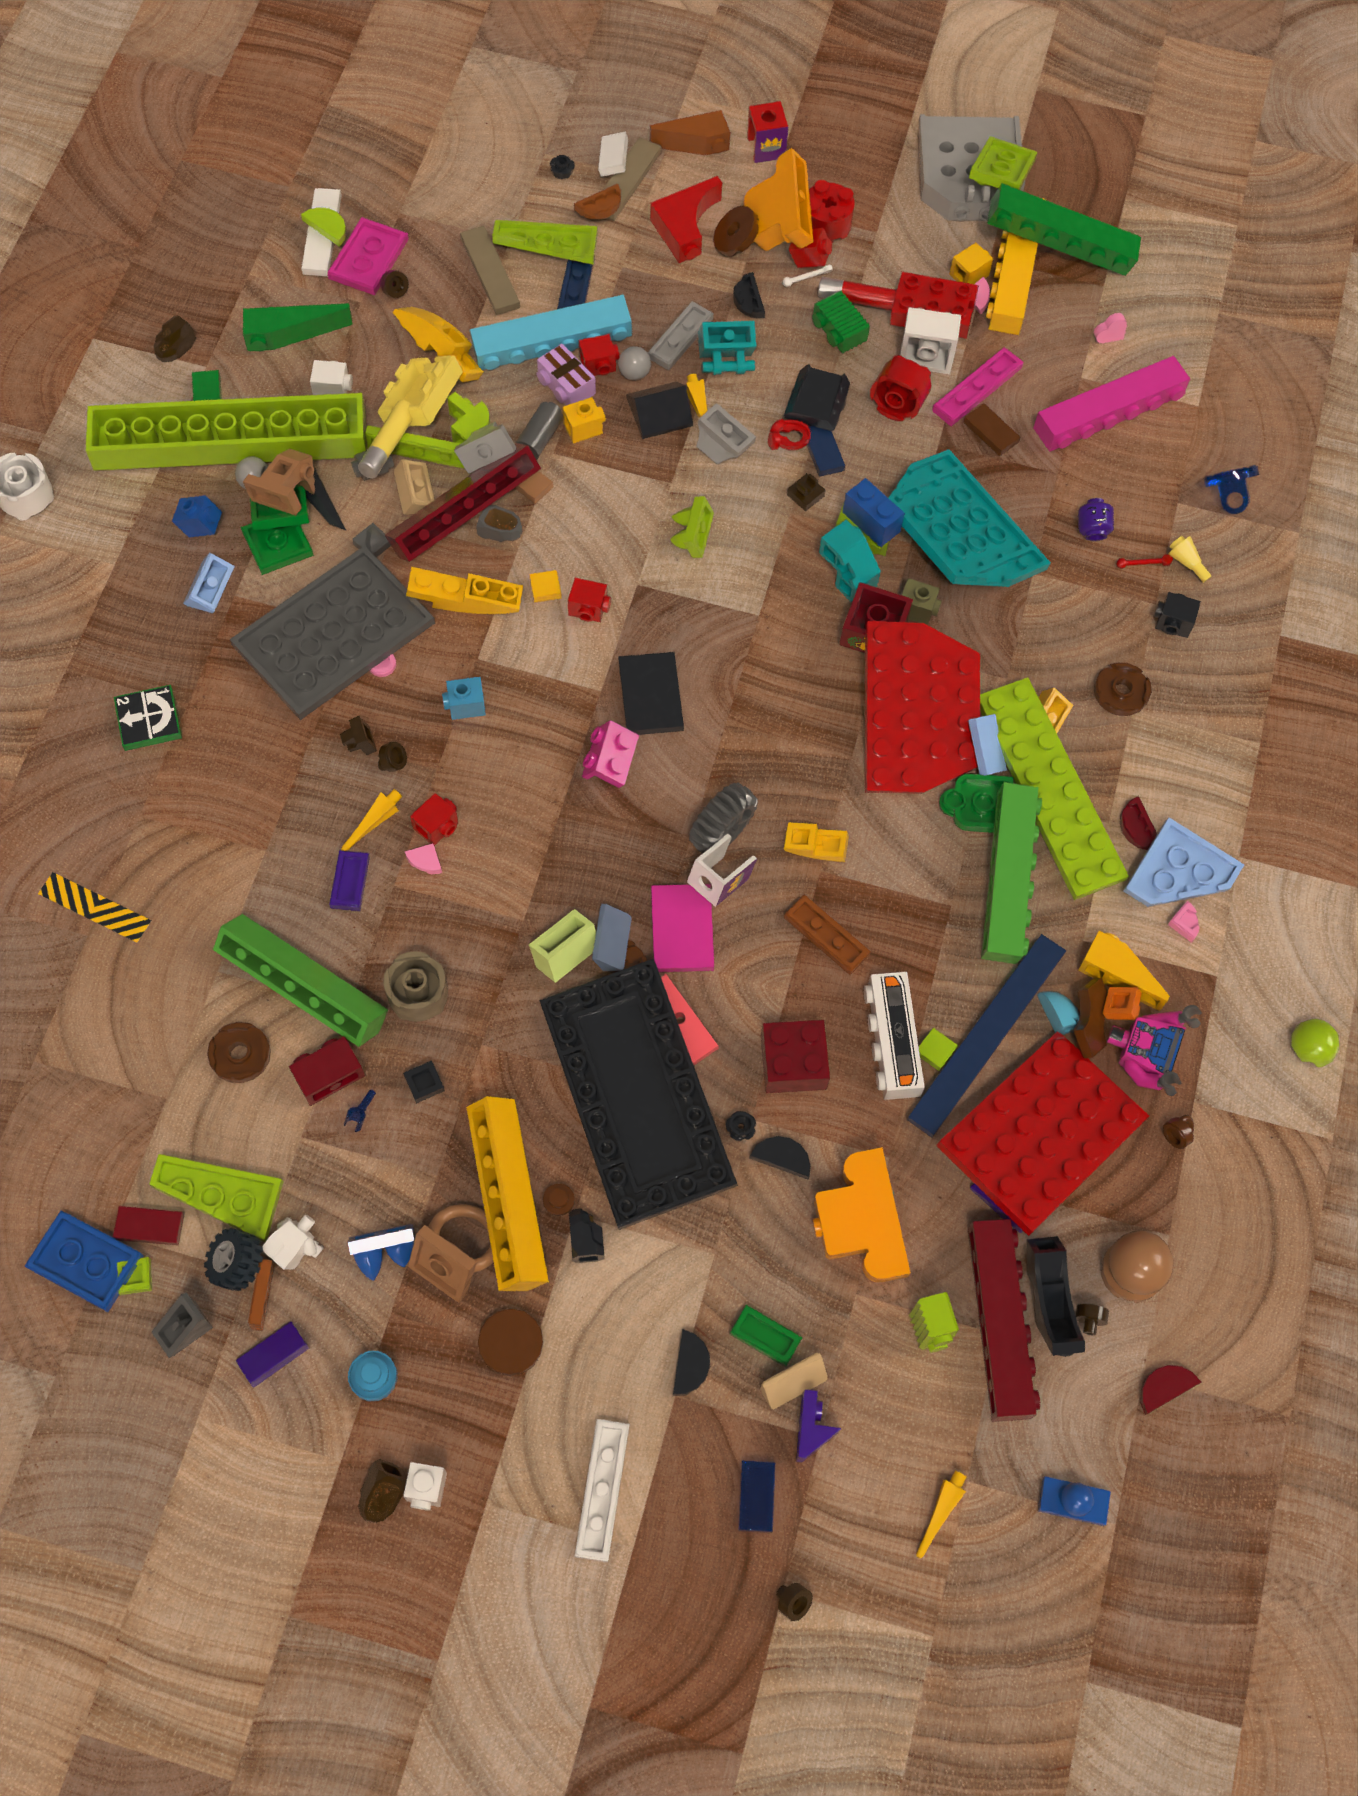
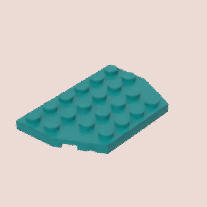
[889,449,1051,587]

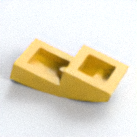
[784,822,849,862]

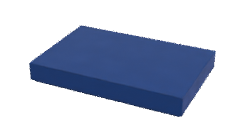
[25,1210,144,1312]

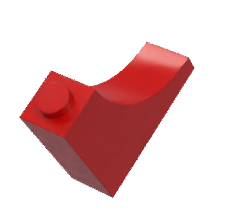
[650,176,722,263]

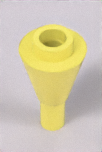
[1169,536,1212,583]

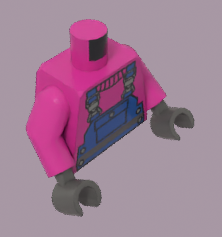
[1107,1005,1202,1096]

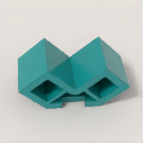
[819,519,881,603]

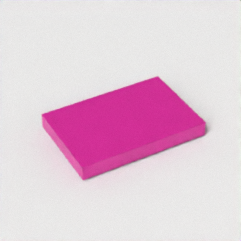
[327,217,409,295]
[651,884,714,972]

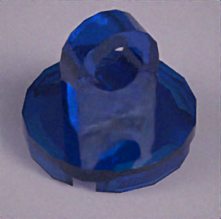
[1203,465,1260,514]

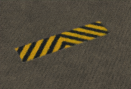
[38,872,152,943]

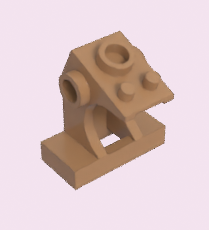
[243,449,315,515]

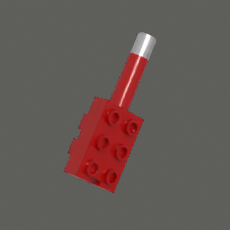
[818,272,979,339]

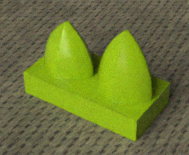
[670,496,714,558]

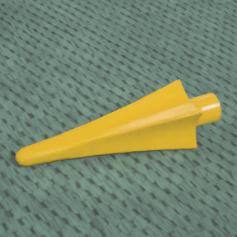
[686,374,708,418]
[341,789,402,851]
[916,1470,967,1558]

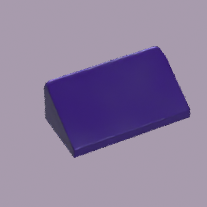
[236,1322,309,1388]

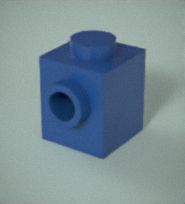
[172,495,222,537]

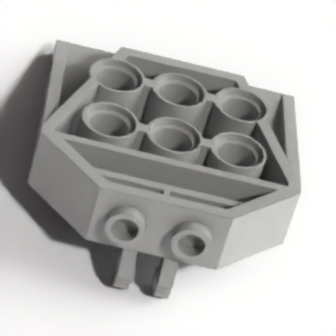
[919,114,1025,221]

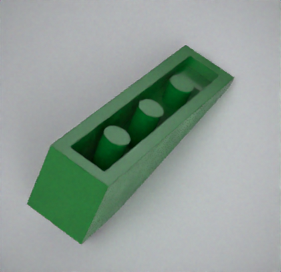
[243,303,353,351]

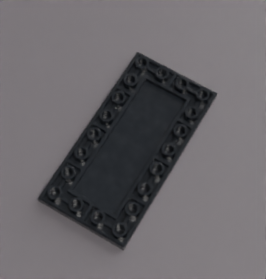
[539,958,738,1230]

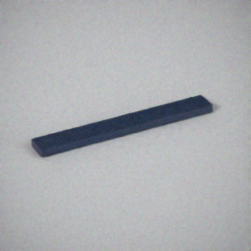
[907,934,1067,1138]

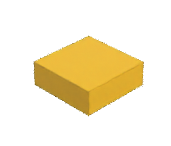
[529,570,562,603]

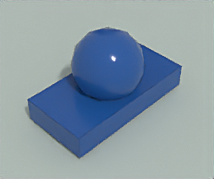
[1038,1476,1111,1526]

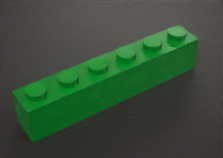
[987,183,1141,276]

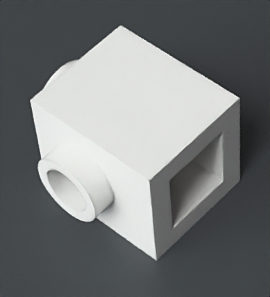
[310,360,353,395]
[403,1462,447,1511]

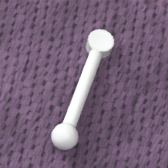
[782,265,833,287]

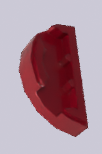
[1120,796,1157,850]
[1140,1365,1201,1415]

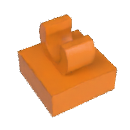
[1103,987,1142,1020]

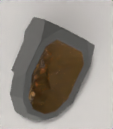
[476,505,523,542]

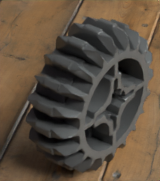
[689,782,758,854]

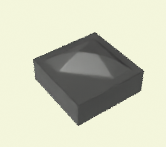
[352,523,391,557]

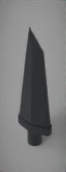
[305,465,346,530]

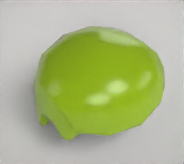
[1291,1019,1339,1068]

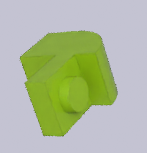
[447,392,490,444]

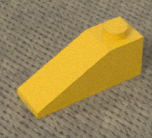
[1078,931,1170,1011]

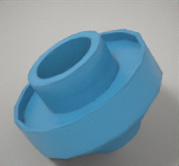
[348,1351,397,1401]

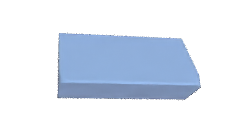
[183,553,235,613]

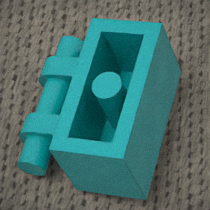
[698,321,757,375]

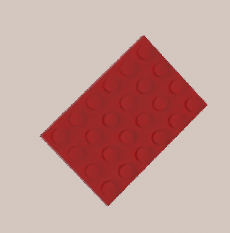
[936,1031,1149,1236]

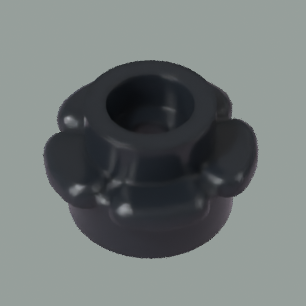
[550,155,575,179]
[726,1111,756,1141]

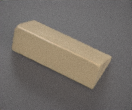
[394,459,435,515]
[760,1353,827,1410]

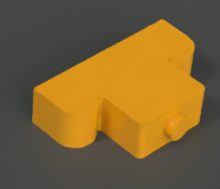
[812,1147,911,1282]

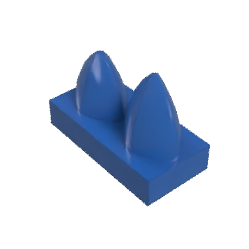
[348,1224,415,1281]

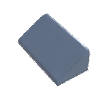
[592,904,632,971]

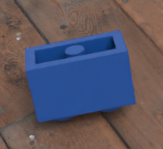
[842,478,905,547]

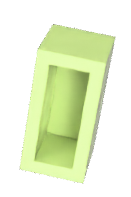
[529,909,596,983]

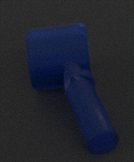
[344,1090,376,1132]

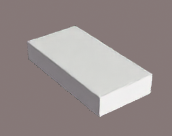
[598,132,628,176]

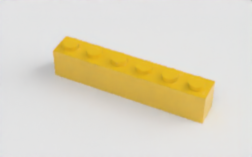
[986,198,1046,335]
[466,1096,549,1291]

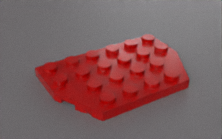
[865,621,980,794]

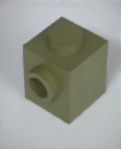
[902,578,942,625]

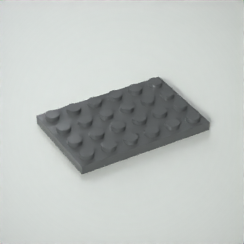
[230,546,435,720]

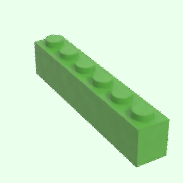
[981,782,1042,964]
[213,914,388,1047]

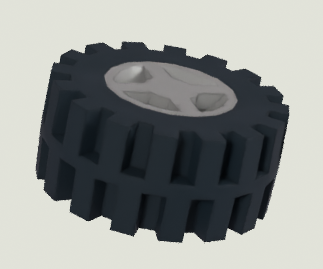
[204,1228,263,1291]

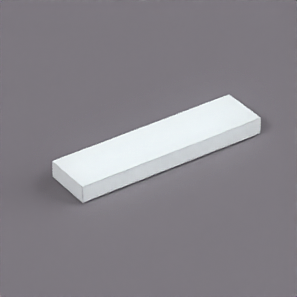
[302,188,341,276]
[575,1419,629,1562]

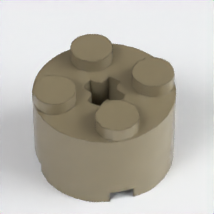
[383,951,448,1022]

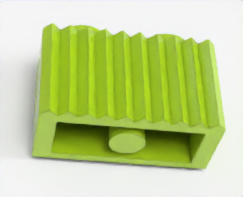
[909,1292,959,1353]

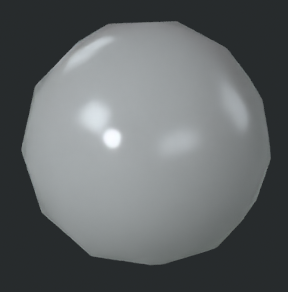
[618,346,651,381]
[235,456,268,490]

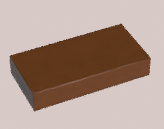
[964,403,1021,456]

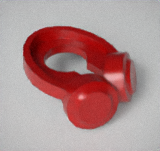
[768,418,811,450]

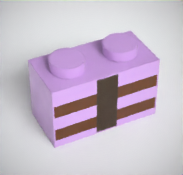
[537,344,596,405]

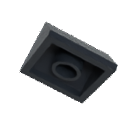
[626,381,693,439]

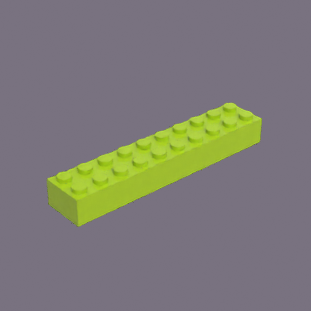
[86,393,367,471]

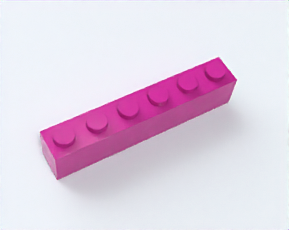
[1033,355,1191,452]

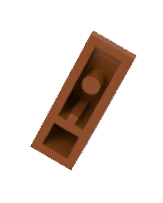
[650,110,731,156]

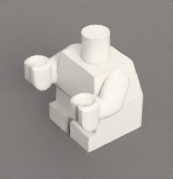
[262,1214,323,1270]

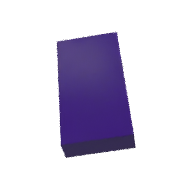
[329,850,370,911]

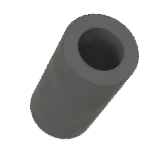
[516,402,563,460]

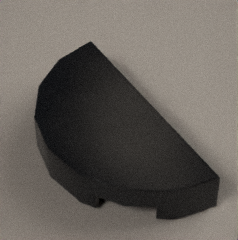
[733,272,765,318]
[749,1136,811,1180]
[673,1329,710,1396]

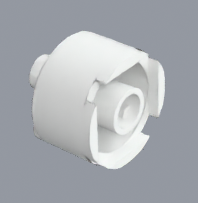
[0,453,54,520]

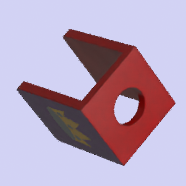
[747,101,788,163]

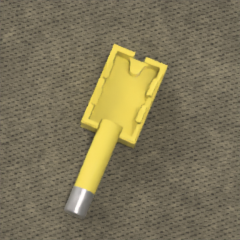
[358,355,463,478]

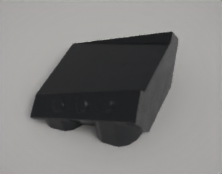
[784,364,851,431]

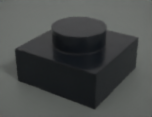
[403,1060,445,1104]

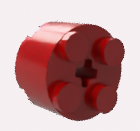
[809,180,855,243]
[870,355,932,421]

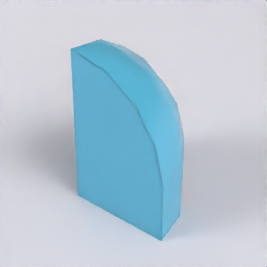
[1037,991,1080,1035]

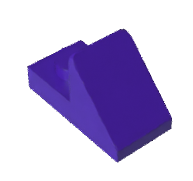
[796,1389,841,1462]

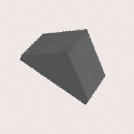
[152,1293,213,1358]

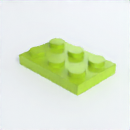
[969,136,1038,190]

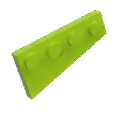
[493,220,597,265]
[149,1154,283,1242]

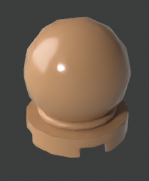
[1101,1231,1174,1303]

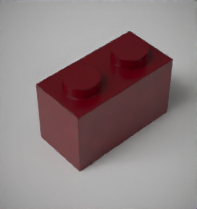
[289,1036,365,1106]

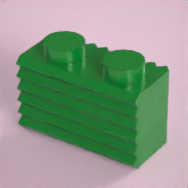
[812,290,870,354]

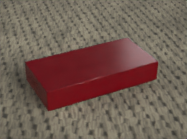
[113,1206,184,1246]

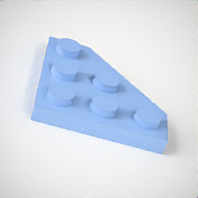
[1123,818,1244,907]

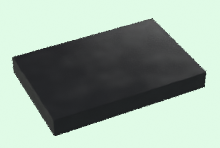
[618,652,684,735]

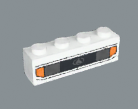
[864,972,925,1100]

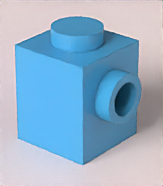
[442,677,486,720]

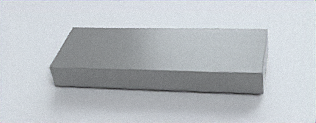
[648,301,714,370]

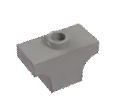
[454,422,516,474]

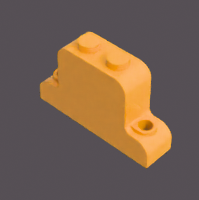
[744,148,813,251]

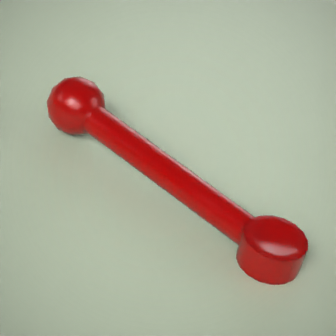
[1116,554,1173,569]

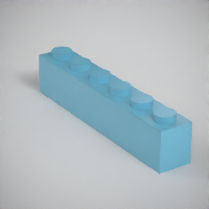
[470,295,632,370]

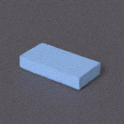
[968,714,1007,775]

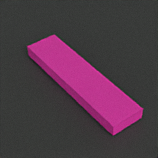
[932,347,1024,427]

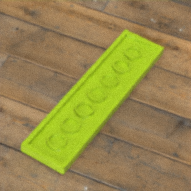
[980,677,1129,900]

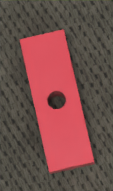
[661,974,719,1065]

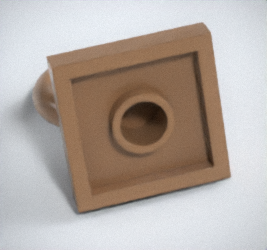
[408,1204,494,1303]

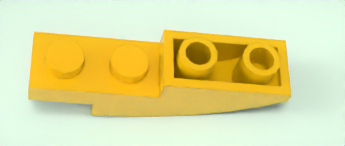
[392,307,483,382]
[406,566,523,614]

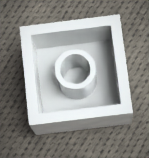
[900,307,961,374]

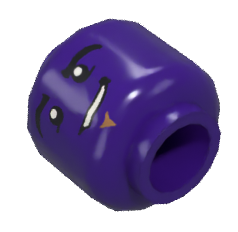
[1078,498,1114,541]

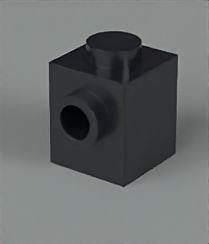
[1154,592,1201,638]

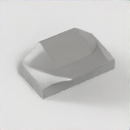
[696,403,756,464]

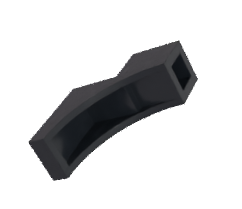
[1027,1236,1085,1357]

